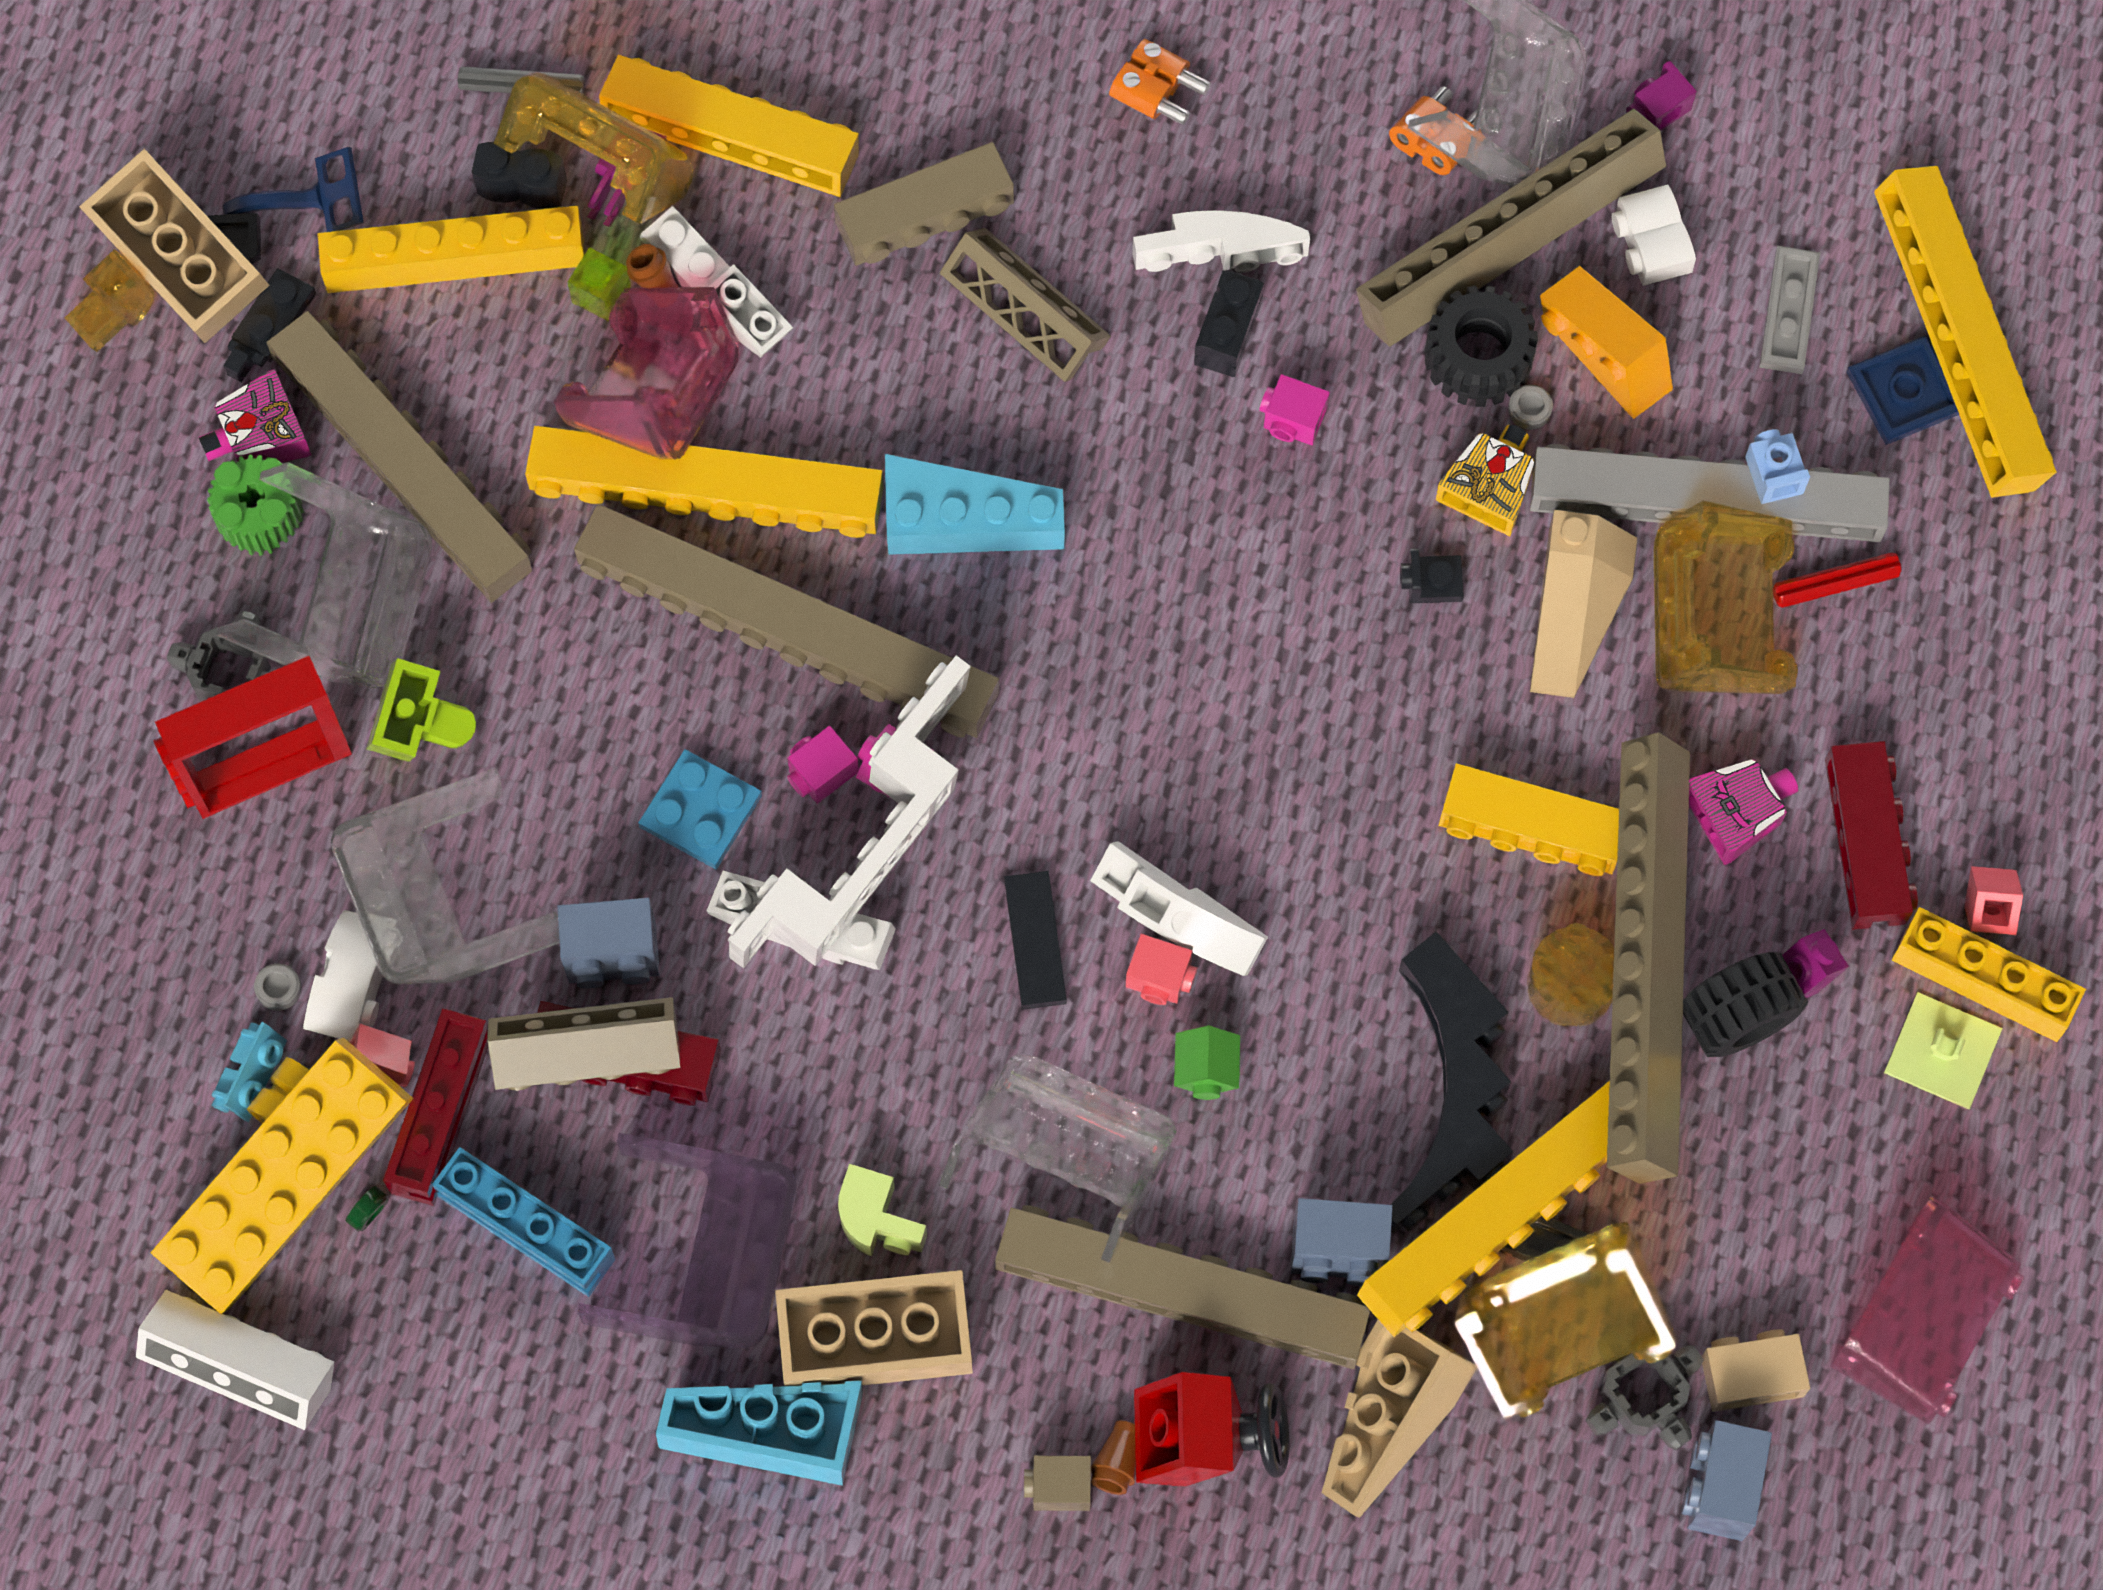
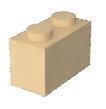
[1702,1329,1811,1412]

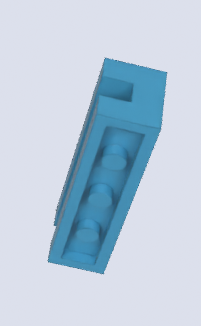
[432,1147,616,1297]

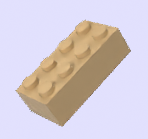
[79,149,270,343]
[775,1270,973,1386]

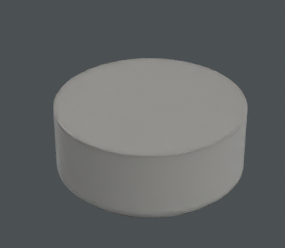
[1508,384,1553,430]
[254,963,302,1011]

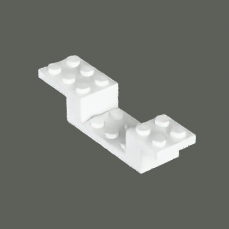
[728,655,971,968]

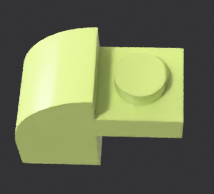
[838,1164,927,1256]

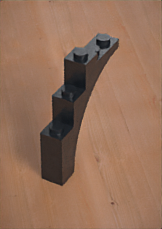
[1390,932,1513,1235]

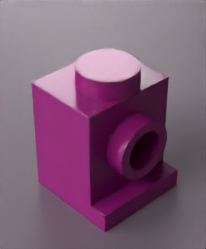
[1626,61,1697,131]
[1782,929,1850,998]

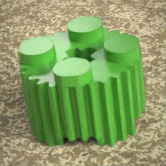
[207,455,304,556]

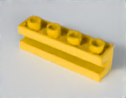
[1438,763,1619,876]
[1892,907,2086,1042]

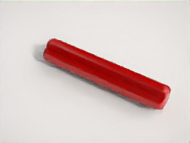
[1772,552,1902,608]

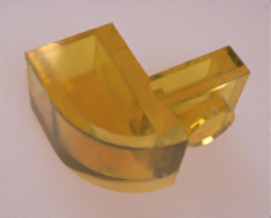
[64,249,154,352]

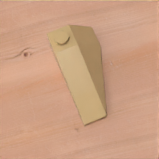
[1530,510,1637,698]
[1322,1320,1478,1518]

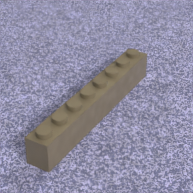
[1356,109,1666,347]
[267,311,532,603]
[995,1205,1370,1370]

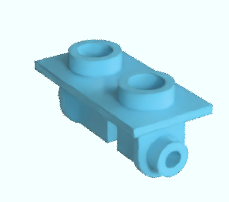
[211,1022,287,1122]

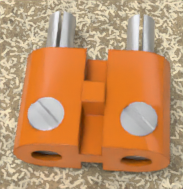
[1109,38,1210,125]
[1389,87,1487,175]

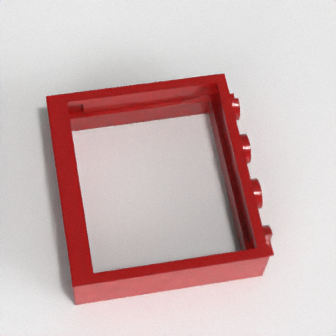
[153,656,352,819]

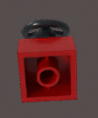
[1134,1372,1290,1486]

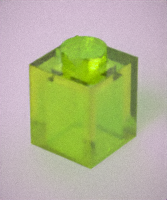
[567,247,631,322]

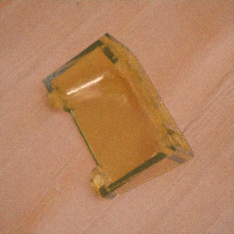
[494,72,694,224]
[1653,500,1798,694]
[1455,1222,1677,1419]

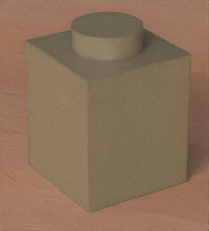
[1024,1456,1091,1511]

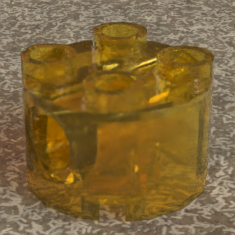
[1527,923,1614,1027]

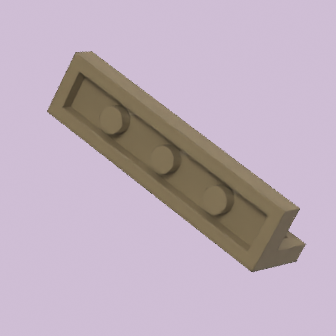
[939,228,1111,382]

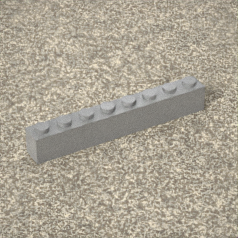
[1530,444,1890,542]

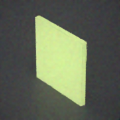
[1884,992,2003,1109]

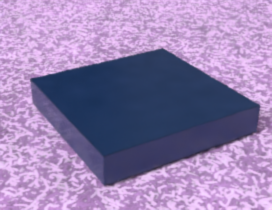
[1846,335,1959,445]

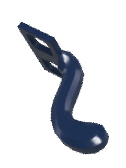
[222,147,364,232]

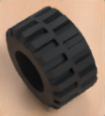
[1424,286,1538,407]
[1683,952,1808,1057]

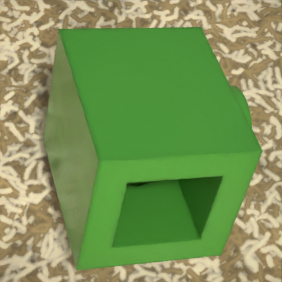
[1174,1025,1240,1100]

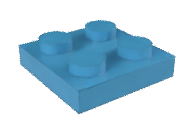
[638,749,762,870]

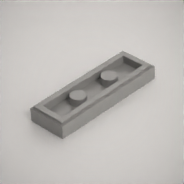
[1759,245,1820,374]

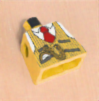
[1436,425,1535,536]

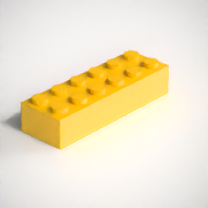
[150,1037,414,1314]

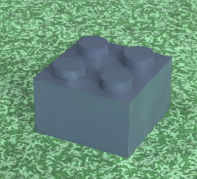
[557,898,660,989]
[1291,1198,1392,1286]
[1681,1420,1772,1541]

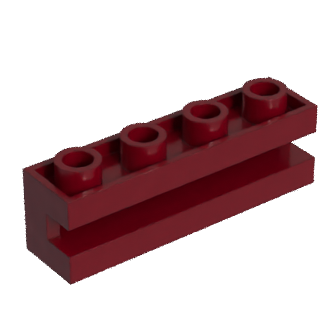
[1825,741,1918,930]
[537,1001,721,1106]
[383,1008,488,1206]

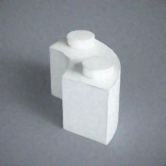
[303,910,399,1041]

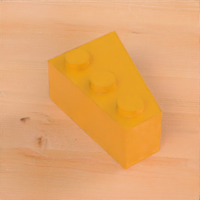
[1540,266,1673,419]

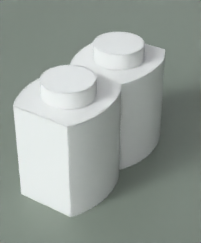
[1612,185,1696,286]

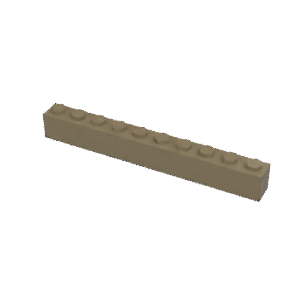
[574,504,1000,738]
[1607,732,1690,1184]

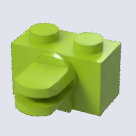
[366,658,476,762]

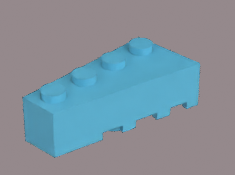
[885,454,1065,555]
[656,1381,862,1486]

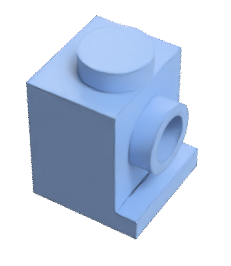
[1745,429,1810,504]

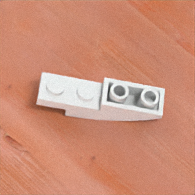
[640,206,793,358]
[1132,211,1310,272]
[1091,841,1268,976]
[707,871,896,970]

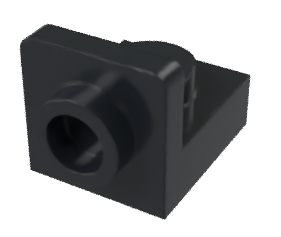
[1400,548,1464,604]

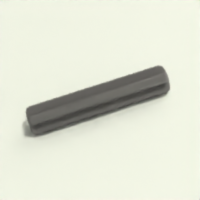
[457,67,585,98]

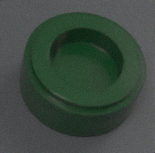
[345,1186,389,1232]

